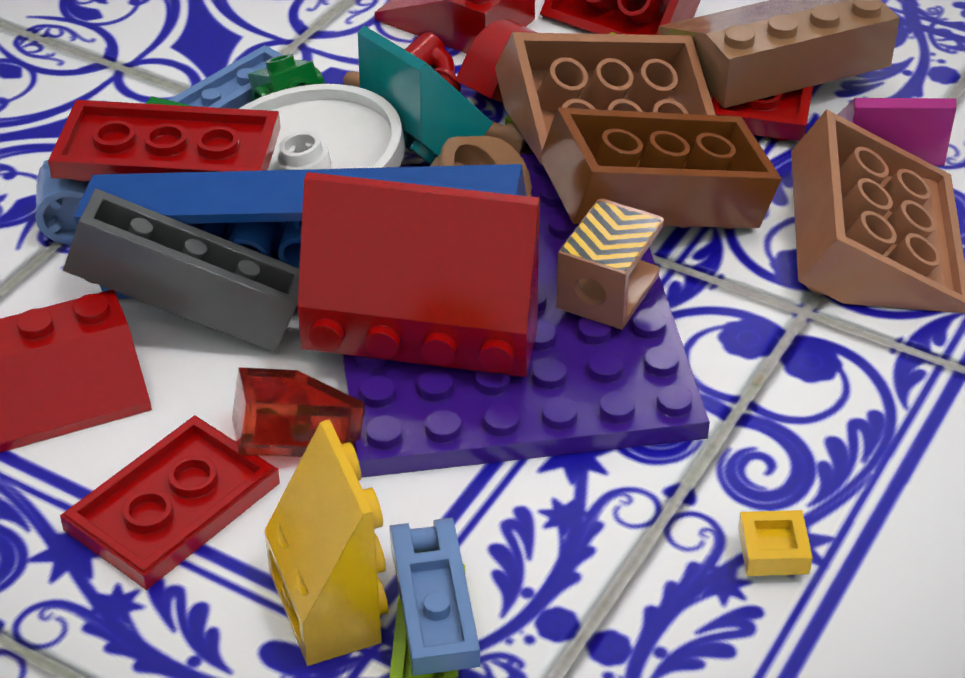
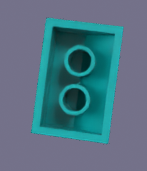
[358,25,493,165]

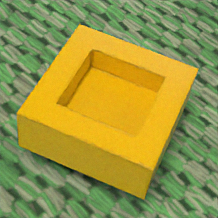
[738,510,813,576]

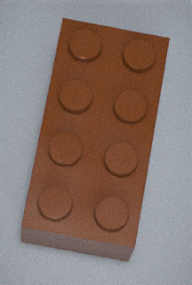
[540,107,782,229]

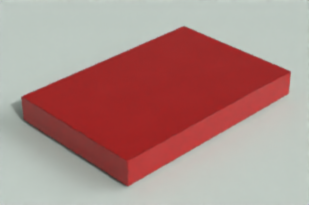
[60,415,280,590]

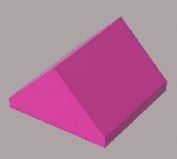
[837,98,956,166]

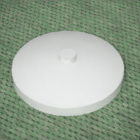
[239,84,405,170]

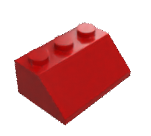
[540,0,701,35]
[0,290,152,453]

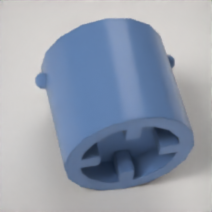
[35,159,90,244]

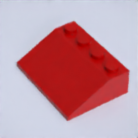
[298,172,540,377]

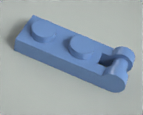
[389,517,480,676]

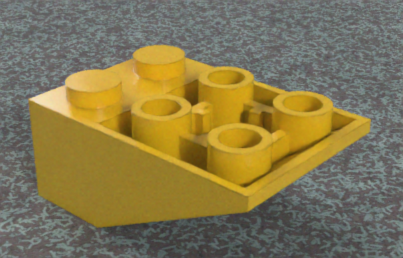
[264,419,389,666]

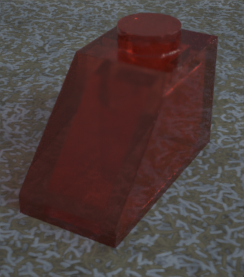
[232,367,365,457]

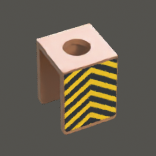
[556,199,664,330]

